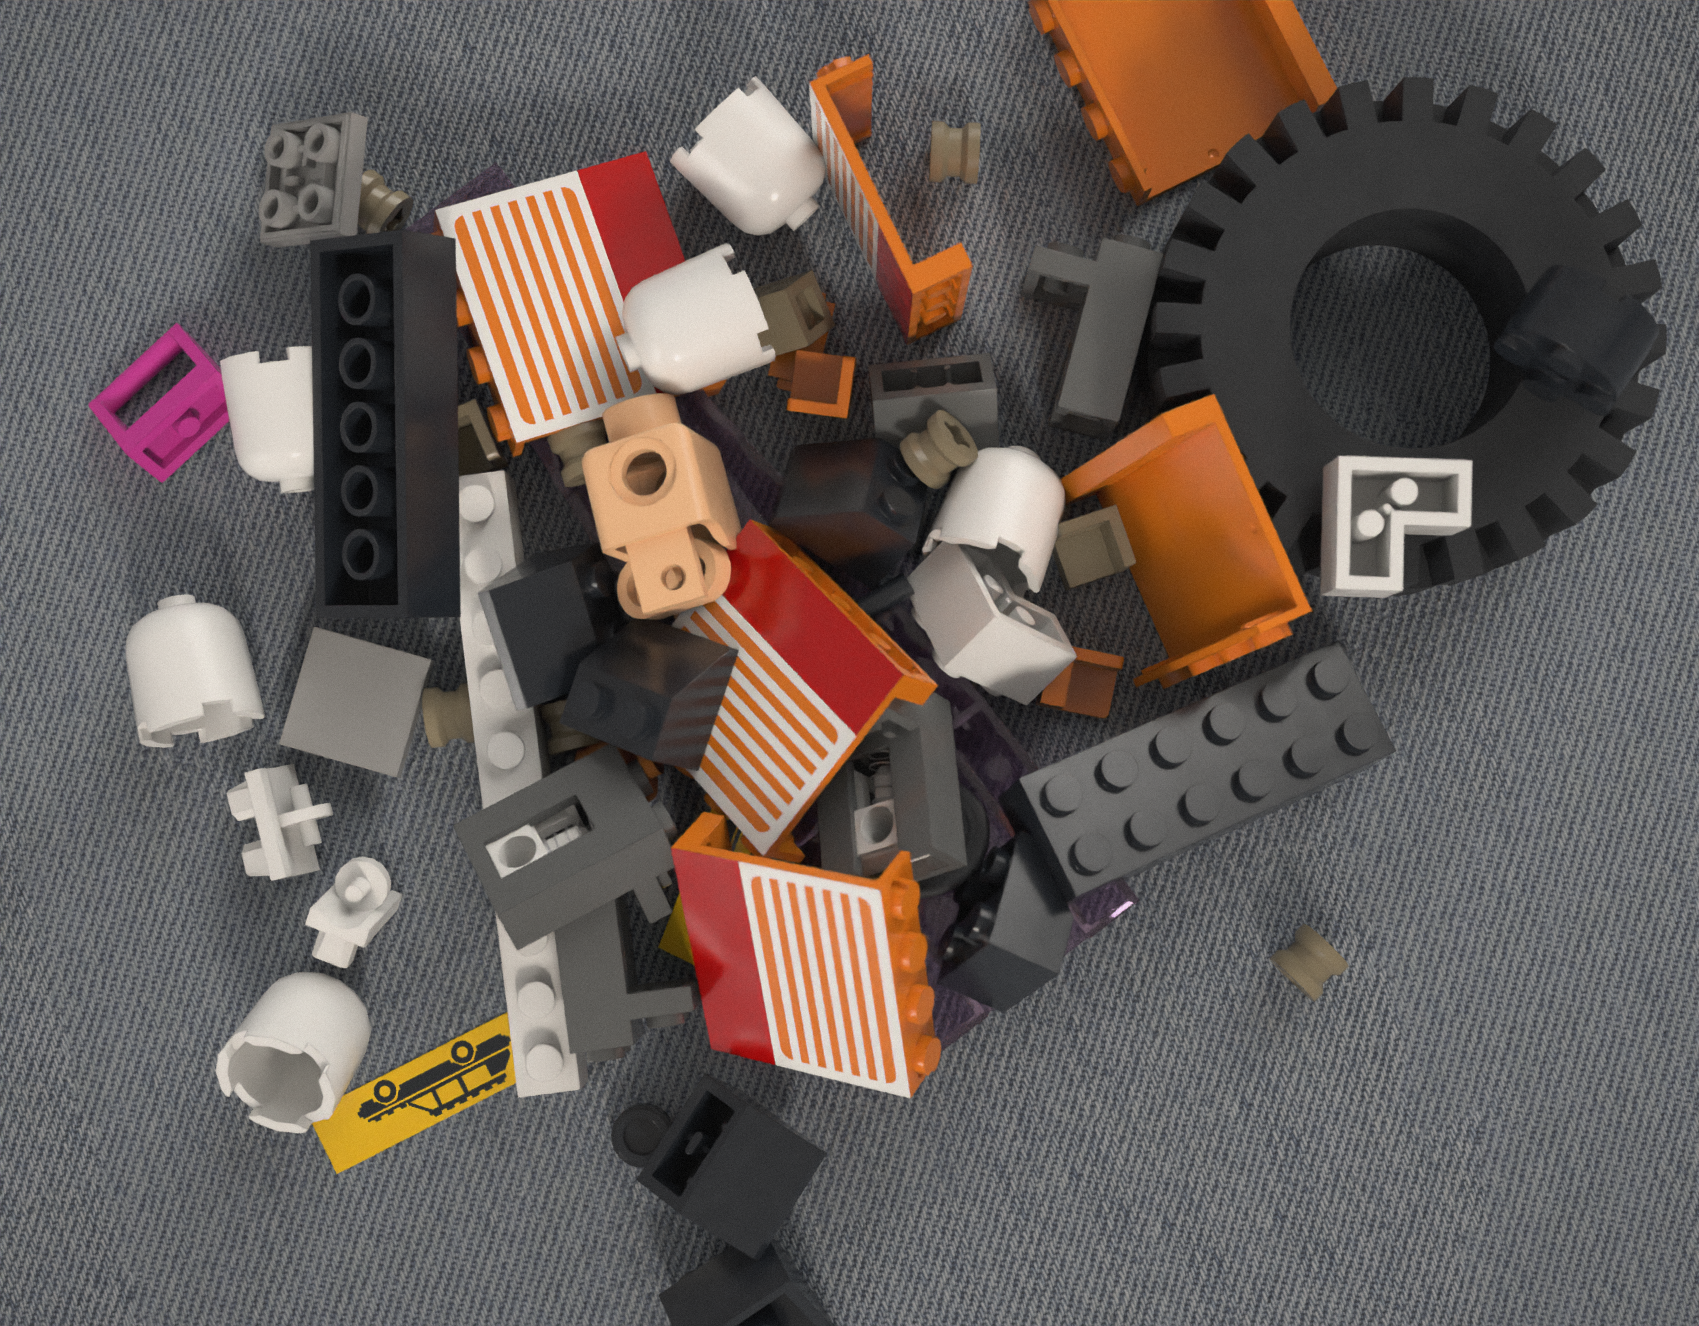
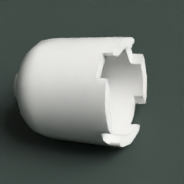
[670,76,826,236]
[616,243,776,395]
[220,346,314,493]
[922,446,1066,598]
[126,595,265,748]
[216,972,371,1133]

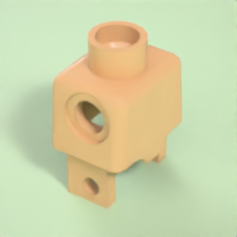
[582,393,742,620]

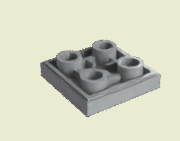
[259,112,368,248]
[279,627,435,778]

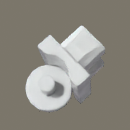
[227,764,333,881]
[305,856,403,968]

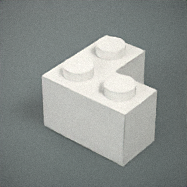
[1320,456,1472,598]
[907,541,1077,705]

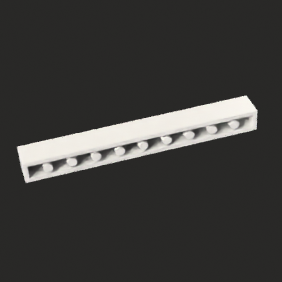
[459,470,589,1098]

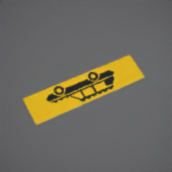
[312,1012,516,1174]

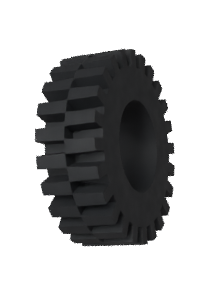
[1137,77,1667,596]

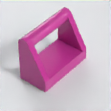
[88,322,229,483]

